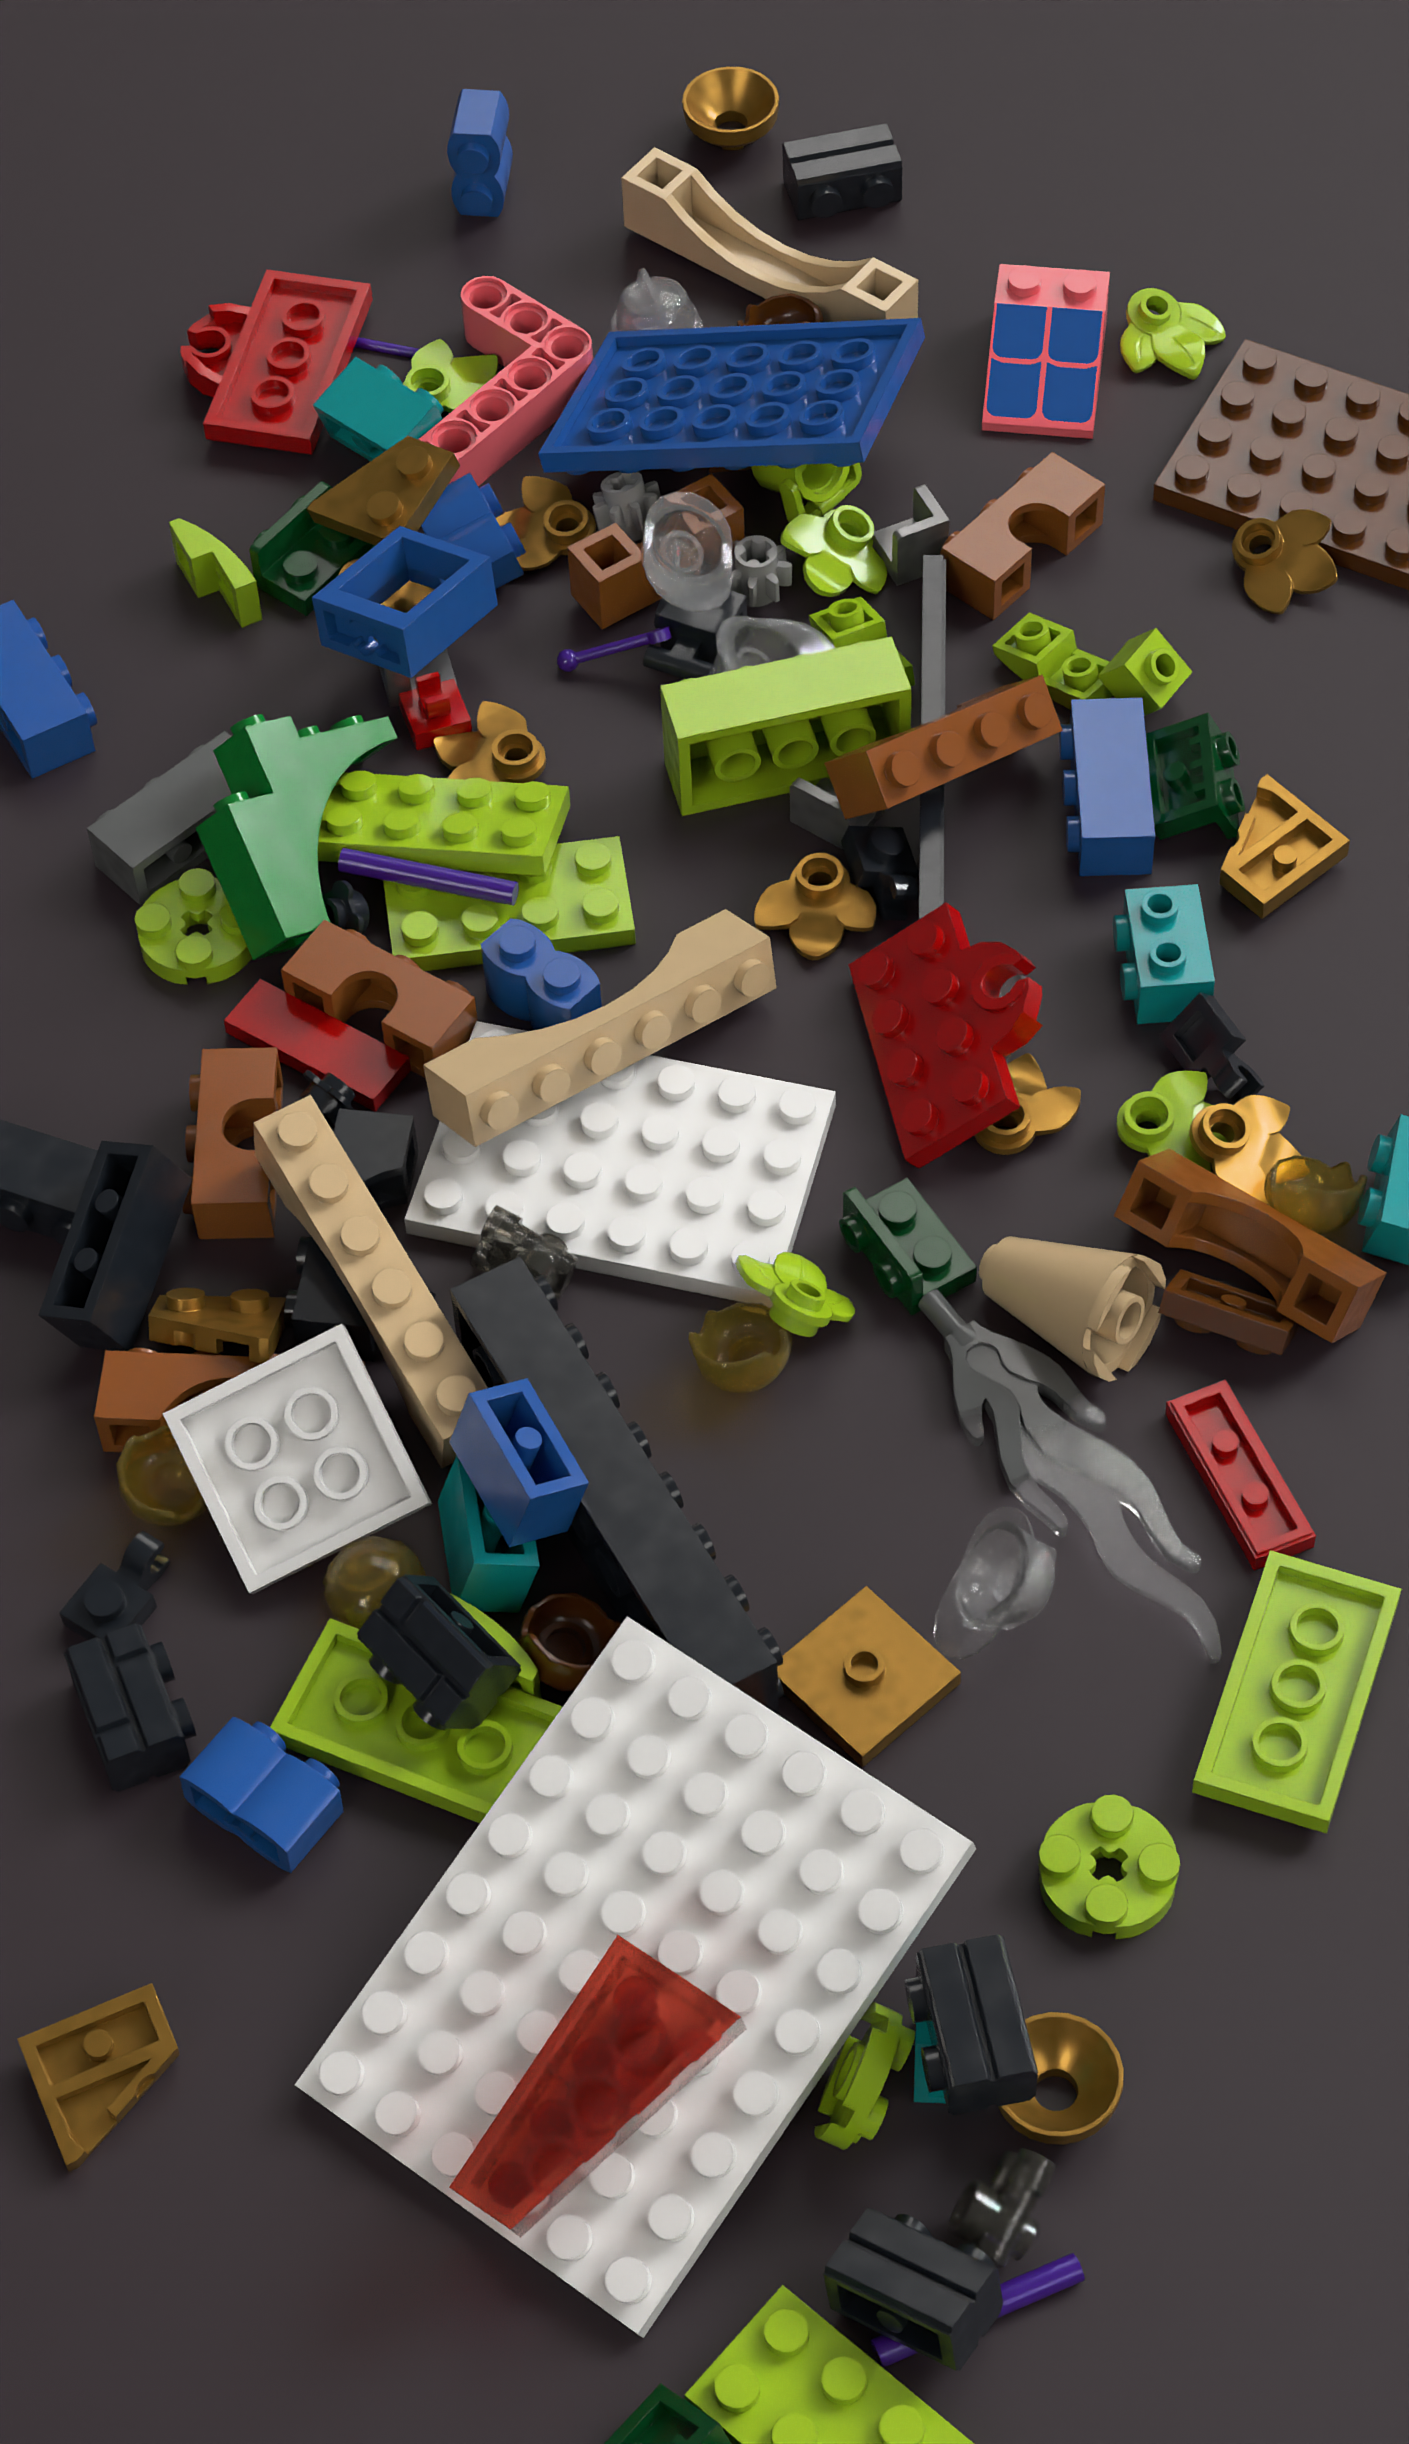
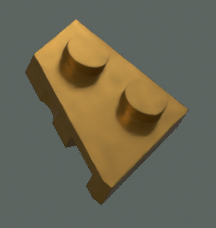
[307,436,460,546]
[1219,774,1350,919]
[148,1288,286,1363]
[17,1983,180,2172]

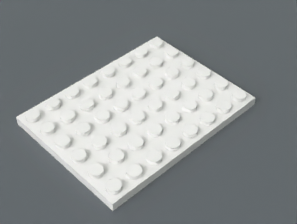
[295,1616,976,2338]

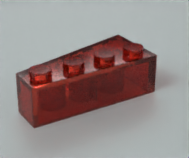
[449,1935,747,2238]

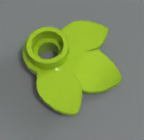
[1120,288,1226,380]
[403,339,498,413]
[780,505,887,597]
[1116,1071,1227,1172]
[735,1252,855,1337]

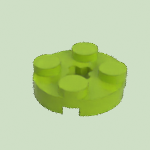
[135,868,252,985]
[1038,1794,1180,1939]
[814,2002,915,2150]

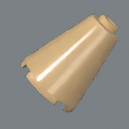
[979,1236,1166,1382]

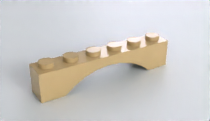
[621,147,918,322]
[423,909,777,1147]
[253,1095,488,1468]

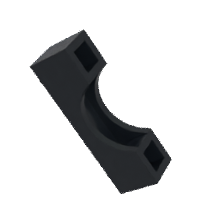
[284,1109,419,1362]

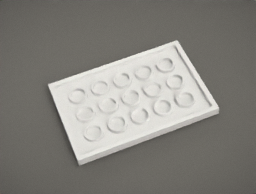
[404,1021,836,1308]

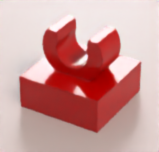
[398,671,472,751]

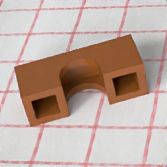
[940,452,1105,620]
[567,473,745,630]
[281,920,478,1078]
[182,1047,284,1239]

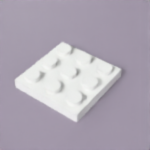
[163,1324,432,1594]

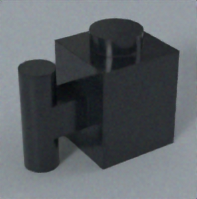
[643,576,748,679]

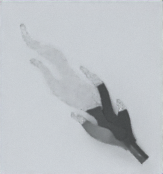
[918,1290,1222,1664]

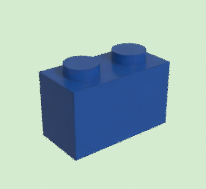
[449,1378,589,1547]

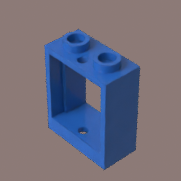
[312,526,498,678]

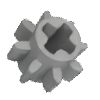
[592,472,663,541]
[721,535,792,607]

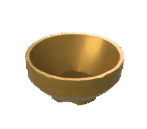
[682,66,779,150]
[998,2012,1124,2145]

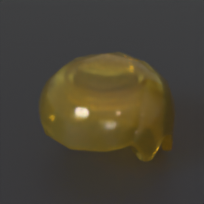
[1264,1155,1367,1234]
[688,1302,793,1394]
[116,1425,208,1527]
[323,1536,427,1629]

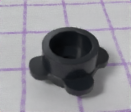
[322,880,370,935]
[299,1069,357,1128]

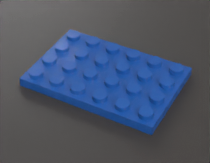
[538,318,925,475]

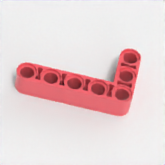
[418,276,593,487]

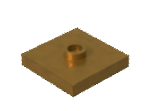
[778,1586,961,1768]

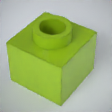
[1097,628,1192,716]

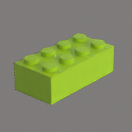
[660,636,911,816]

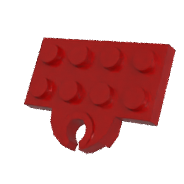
[180,269,373,455]
[848,902,1043,1169]

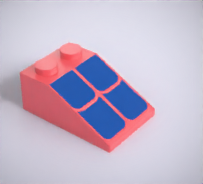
[982,264,1110,439]

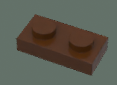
[1158,1269,1299,1355]

